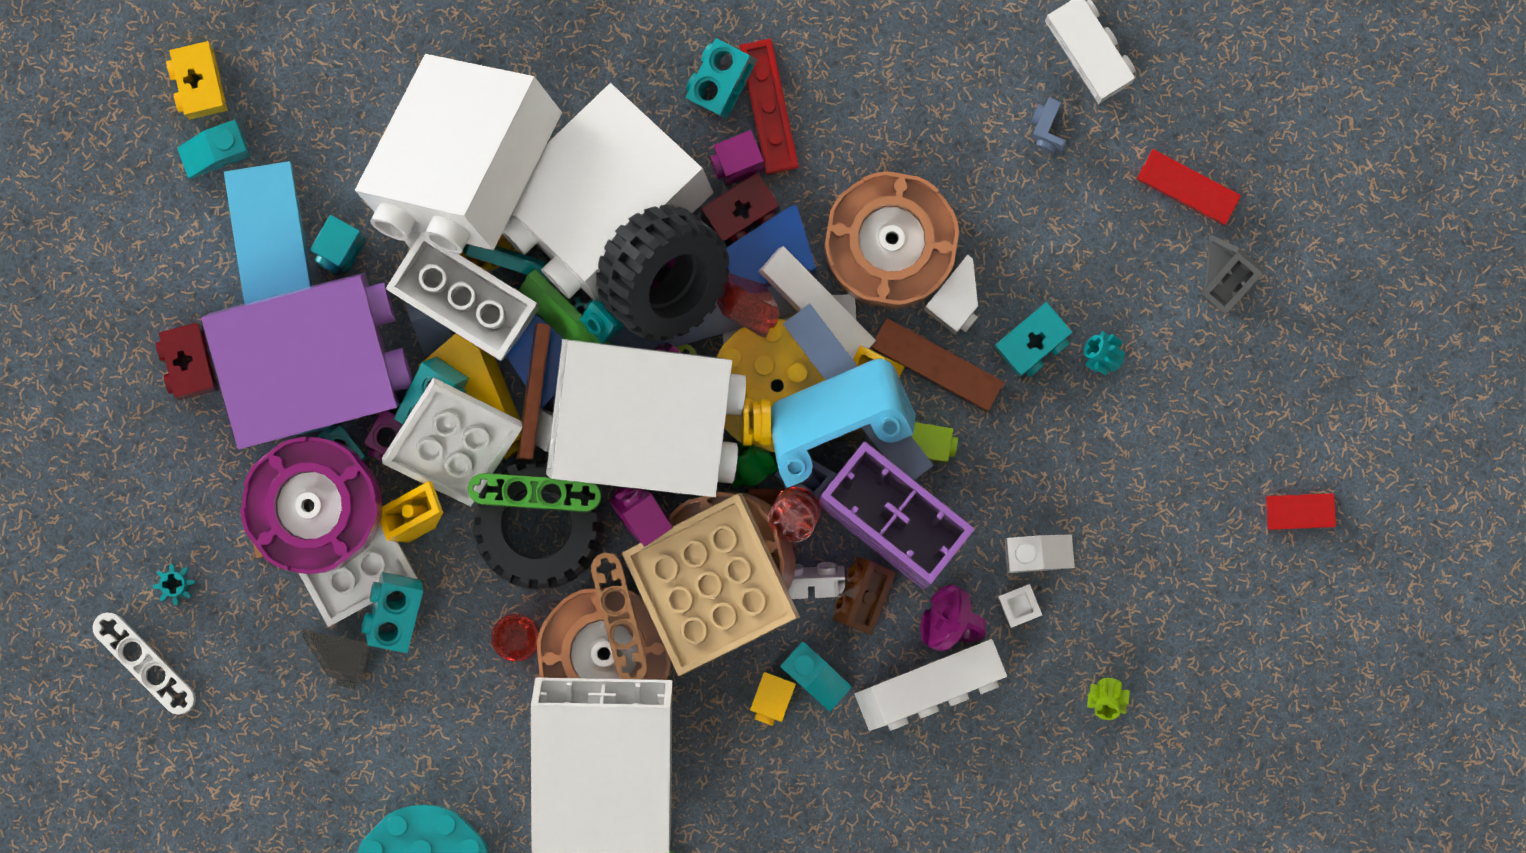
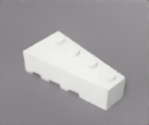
[854,639,1007,731]

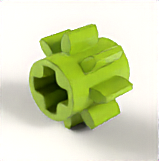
[1087,678,1130,720]

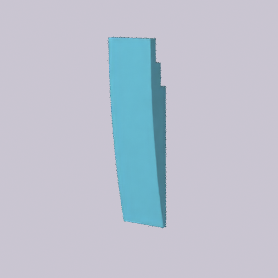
[224,161,335,436]

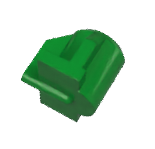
[730,443,778,488]

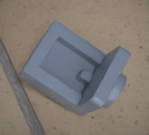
[1031,97,1066,153]

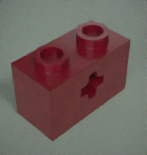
[701,172,779,244]
[156,322,218,400]

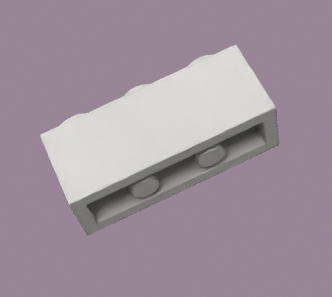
[1045,0,1136,104]

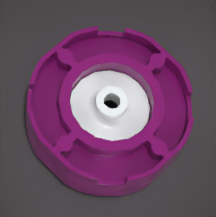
[240,437,382,574]

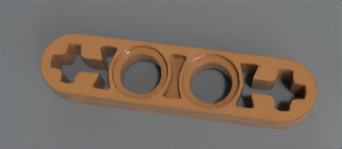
[591,553,647,680]

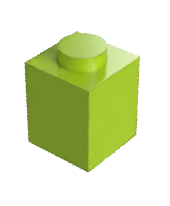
[912,422,958,464]

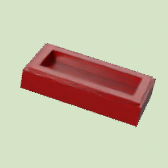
[1265,493,1336,530]

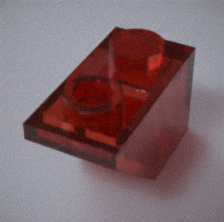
[717,273,779,338]

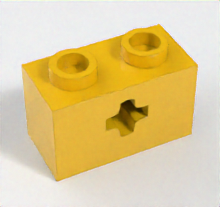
[166,41,228,120]

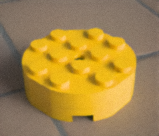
[717,318,825,453]

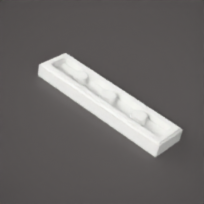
[758,246,876,359]

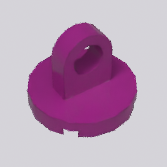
[920,584,986,652]

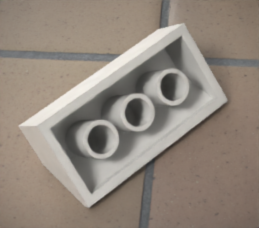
[385,232,540,361]

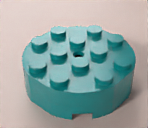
[357,804,490,853]

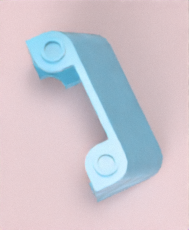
[771,359,916,488]

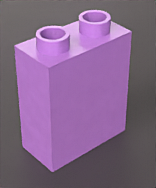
[201,272,413,450]
[818,441,975,590]

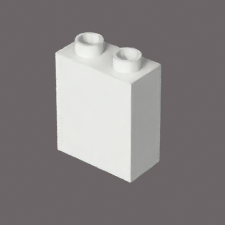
[355,54,562,254]
[502,83,714,302]
[546,339,746,497]
[531,678,673,853]

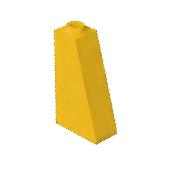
[418,333,521,460]

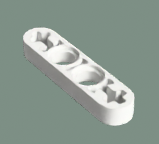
[93,613,196,715]

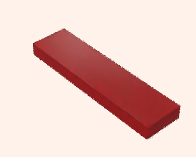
[739,38,799,175]

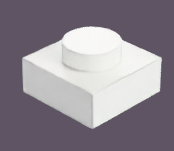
[998,584,1042,628]

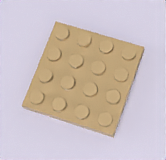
[622,493,800,676]

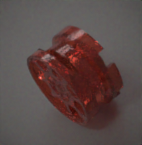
[768,487,821,542]
[491,614,539,662]

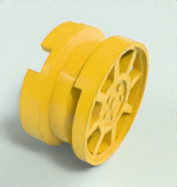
[741,398,771,446]

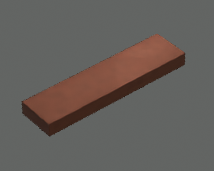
[871,318,1004,412]
[516,323,551,461]

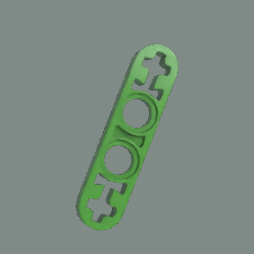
[468,473,601,512]

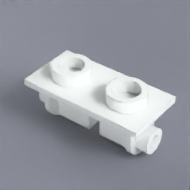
[788,562,845,599]

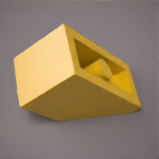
[380,481,443,543]

